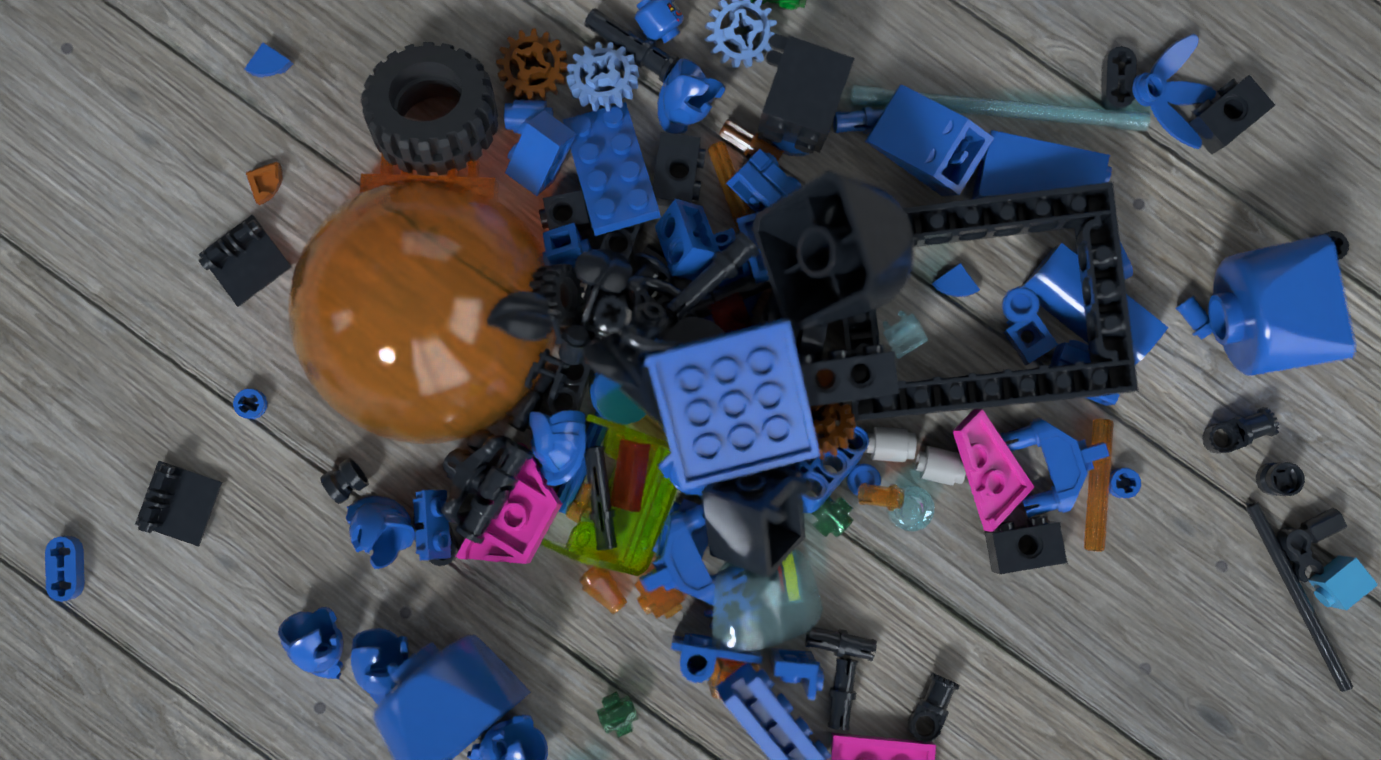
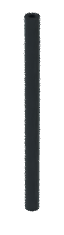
[1245,502,1354,692]

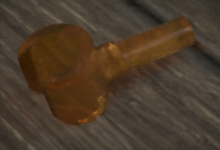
[566,483,592,524]

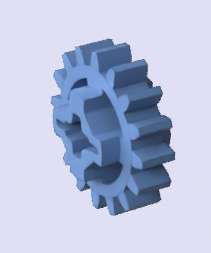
[705,0,777,68]
[566,42,639,112]

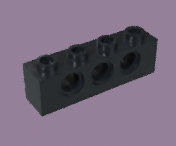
[797,344,900,406]

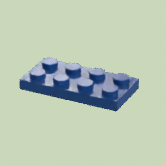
[563,102,661,236]

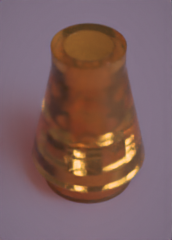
[579,563,627,614]

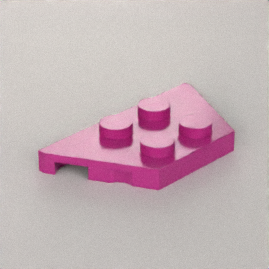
[455,443,562,564]

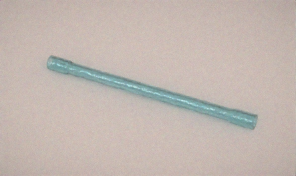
[850,84,1150,132]

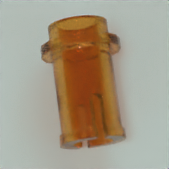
[858,483,904,511]

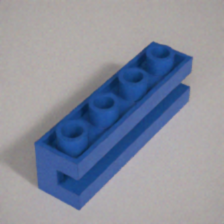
[715,662,831,760]

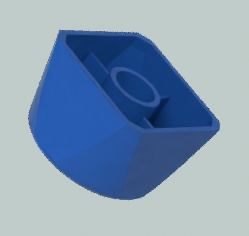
[1208,234,1356,376]
[373,634,531,760]

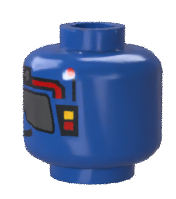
[635,0,684,44]

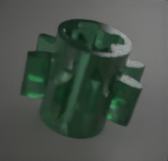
[811,496,854,538]
[597,692,639,738]

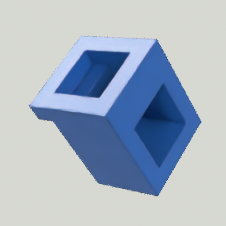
[1003,313,1058,366]

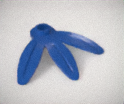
[1133,34,1216,149]

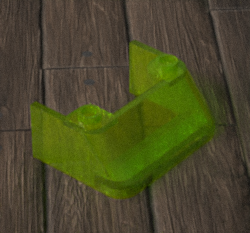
[541,414,677,576]

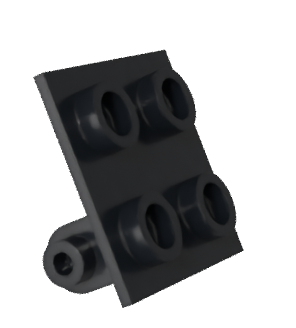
[198,215,292,307]
[135,461,223,546]

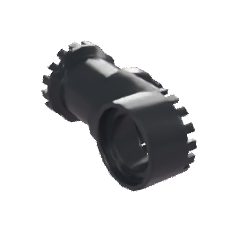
[1202,407,1279,454]
[908,672,960,742]

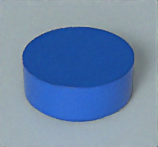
[1002,287,1039,323]
[846,464,881,497]

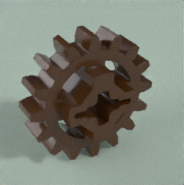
[496,28,568,101]
[807,402,856,460]

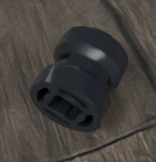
[320,458,369,504]
[1256,462,1305,496]

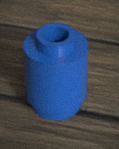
[504,100,554,134]

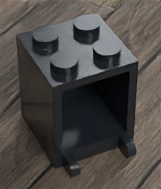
[758,34,855,154]
[701,466,812,578]

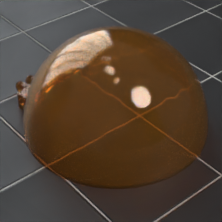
[288,154,556,444]

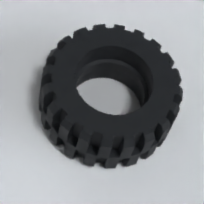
[361,42,498,176]

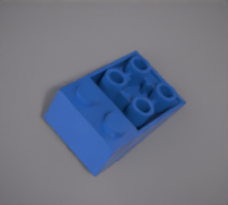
[865,84,994,196]

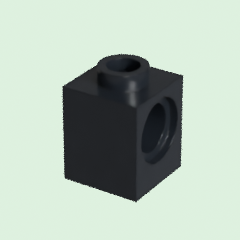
[539,190,591,231]

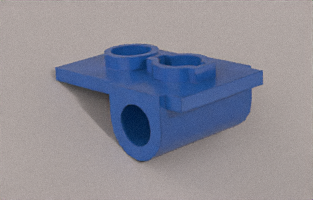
[671,633,763,683]

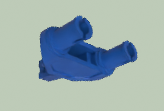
[1001,417,1110,518]
[639,503,748,605]

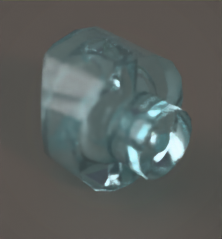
[886,485,935,531]

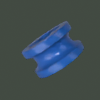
[233,389,268,419]
[1106,468,1141,498]

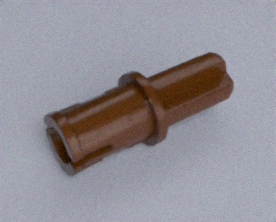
[719,119,784,161]

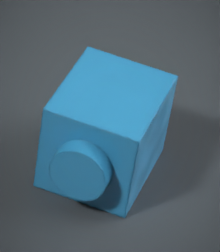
[1308,555,1378,610]

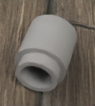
[865,427,916,462]
[915,446,966,486]

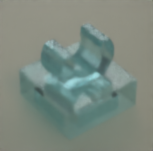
[882,311,928,359]

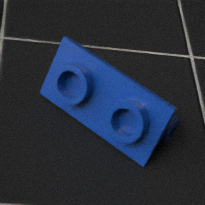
[412,490,451,561]

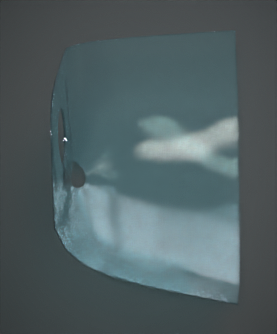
[712,549,823,652]

